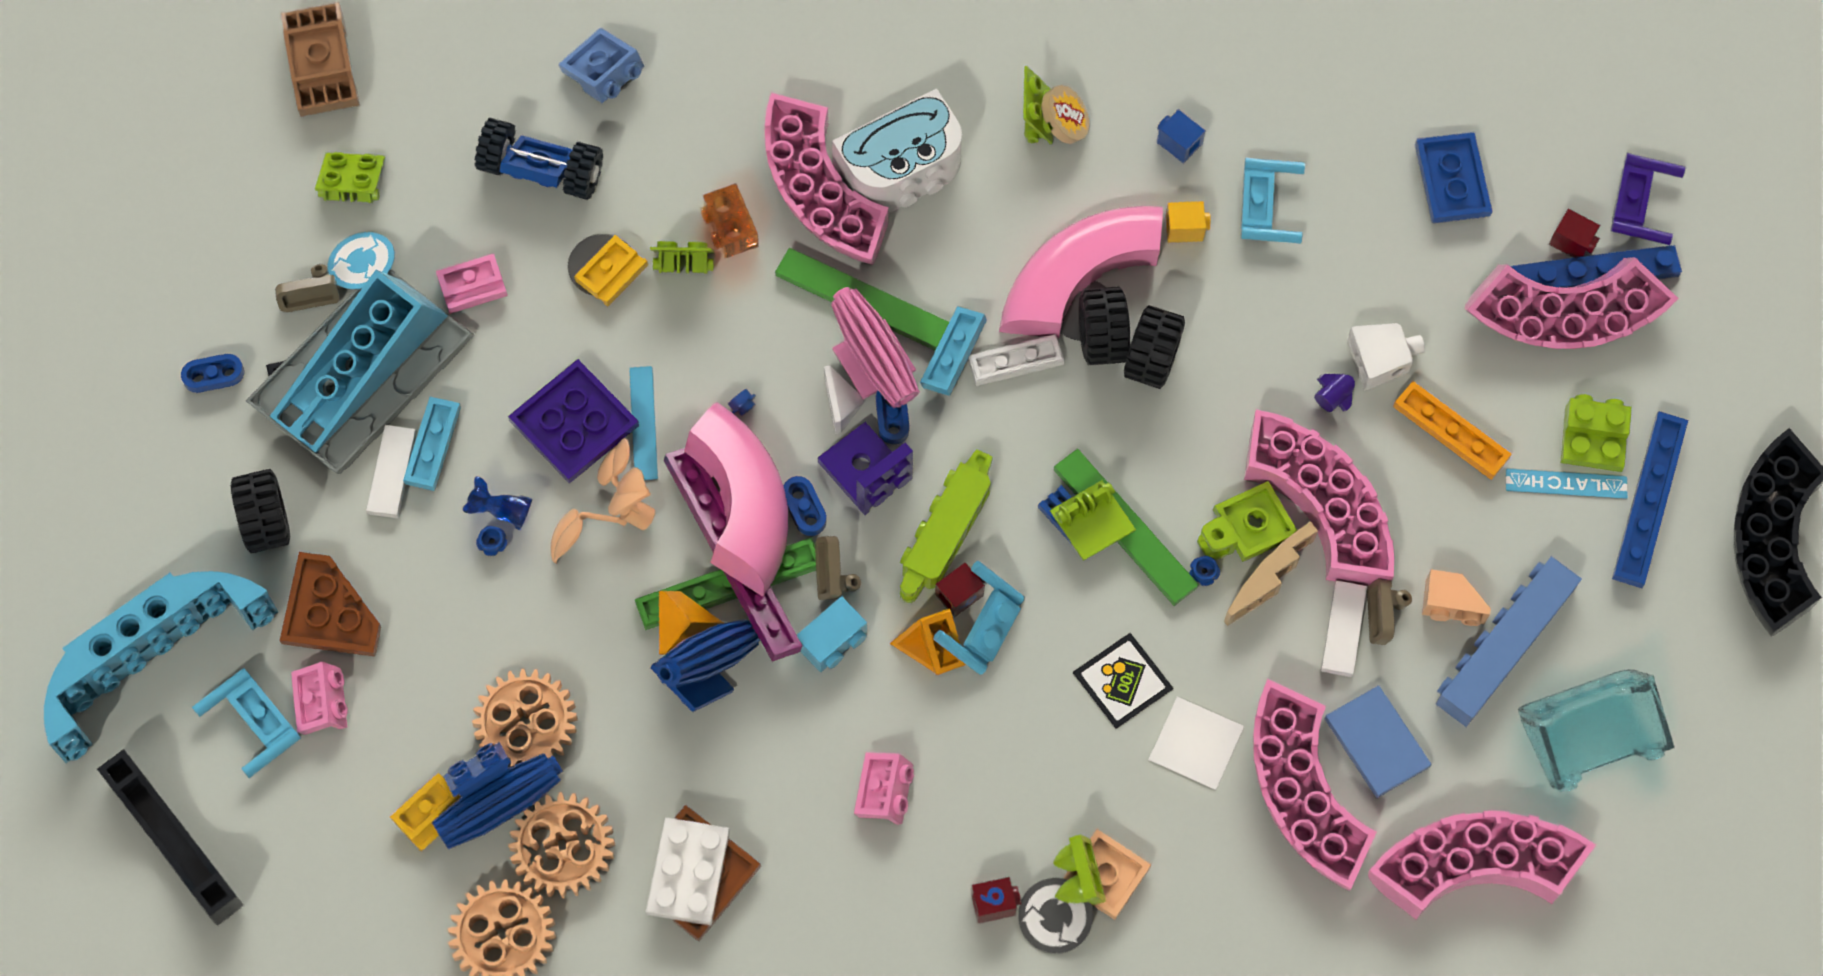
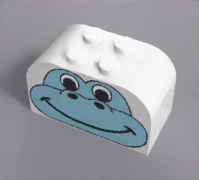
[832,88,962,213]

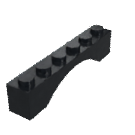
[97,749,244,926]

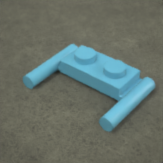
[1241,158,1305,244]
[933,561,1025,675]
[192,668,301,778]

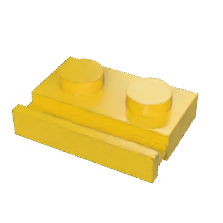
[574,235,648,307]
[389,772,460,851]

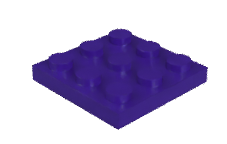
[508,359,639,484]

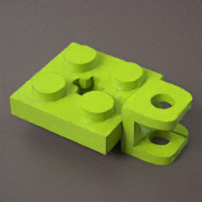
[1197,481,1298,562]

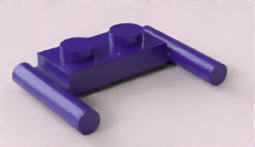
[1610,153,1686,245]

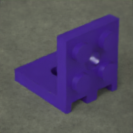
[818,422,913,515]

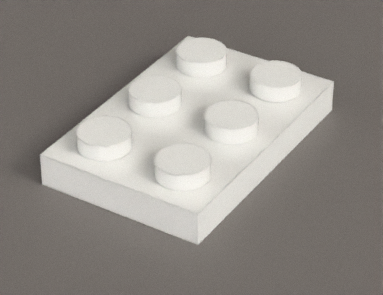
[646,817,730,926]

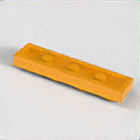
[1393,381,1512,480]

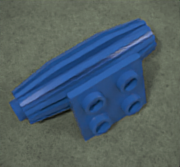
[650,620,760,712]
[432,742,563,849]

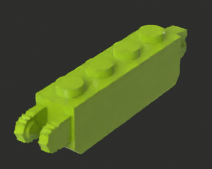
[900,449,993,603]

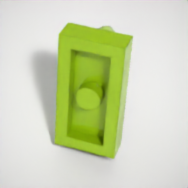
[1053,834,1106,905]

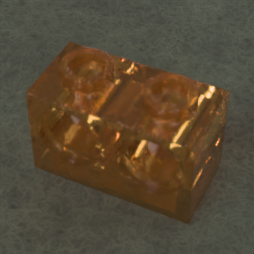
[700,183,759,258]

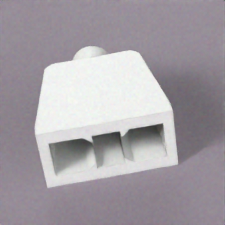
[1347,323,1425,391]

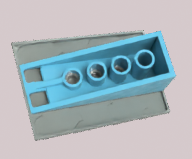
[246,269,475,474]

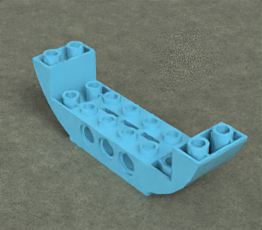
[44,571,278,763]

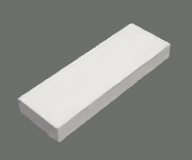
[968,334,1064,386]
[366,425,417,518]
[1321,580,1367,677]

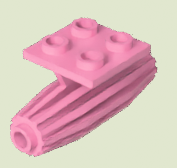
[831,287,920,408]

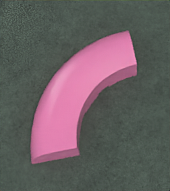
[765,93,889,265]
[999,206,1163,338]
[1464,257,1679,349]
[684,402,788,597]
[1244,410,1394,586]
[1253,679,1377,891]
[1368,811,1596,919]

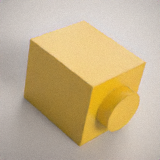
[1165,201,1211,243]

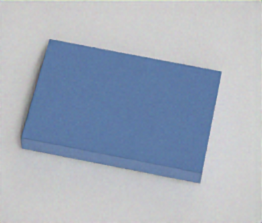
[1324,685,1432,798]

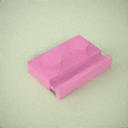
[436,253,508,314]

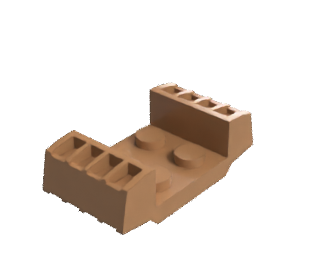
[281,2,360,117]

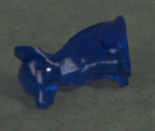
[462,476,533,530]

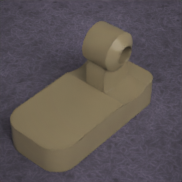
[275,264,340,312]
[815,536,861,600]
[1367,579,1412,645]

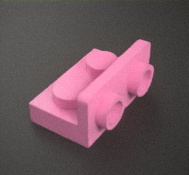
[291,662,348,735]
[854,752,914,825]

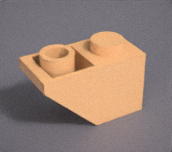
[1422,569,1491,626]

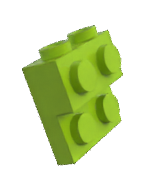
[1560,394,1632,472]

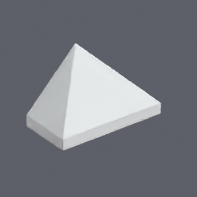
[824,366,866,434]

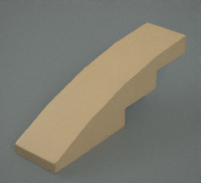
[1224,521,1318,626]

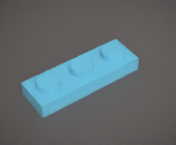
[920,306,987,396]
[403,397,461,491]

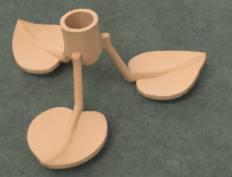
[551,438,655,564]

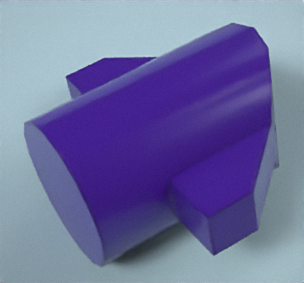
[1314,374,1355,412]

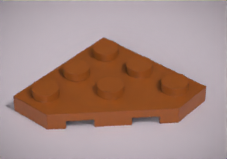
[279,552,381,657]
[673,805,761,942]

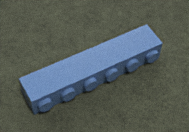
[1436,556,1582,727]

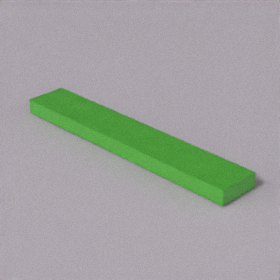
[775,247,949,351]
[1054,448,1199,606]
[635,537,816,631]

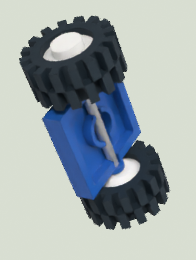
[474,118,603,200]

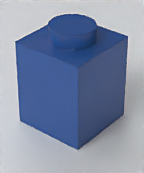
[1157,109,1206,164]

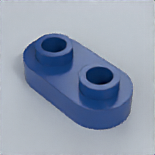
[181,354,245,393]
[876,391,909,445]
[783,476,827,536]

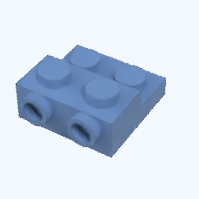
[558,28,644,103]

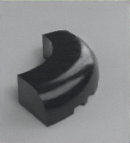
[1733,428,1823,636]

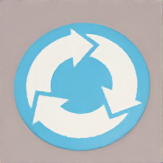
[328,232,395,289]

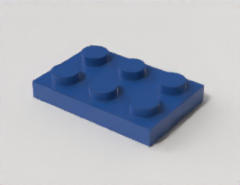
[1415,132,1492,223]

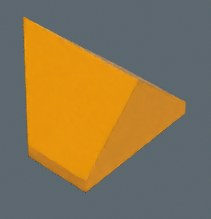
[659,591,724,655]
[890,608,966,676]

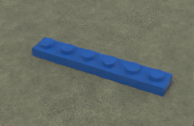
[1510,245,1682,288]
[1612,411,1689,589]

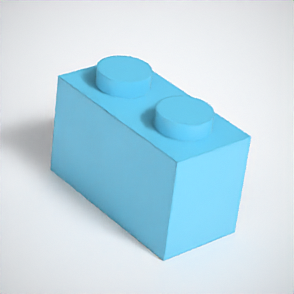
[797,596,867,673]

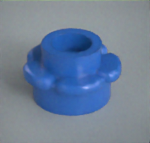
[728,389,756,416]
[476,526,507,556]
[1189,556,1220,586]

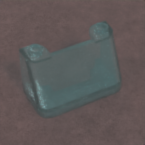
[1518,669,1675,792]

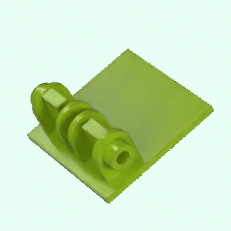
[1023,66,1054,144]
[315,152,385,203]
[650,241,715,274]
[1050,480,1136,561]

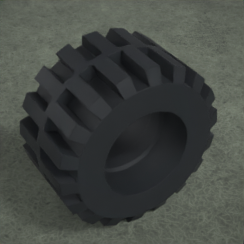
[1078,286,1130,366]
[1124,305,1185,389]
[230,469,291,554]

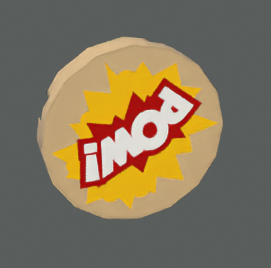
[1042,85,1089,144]

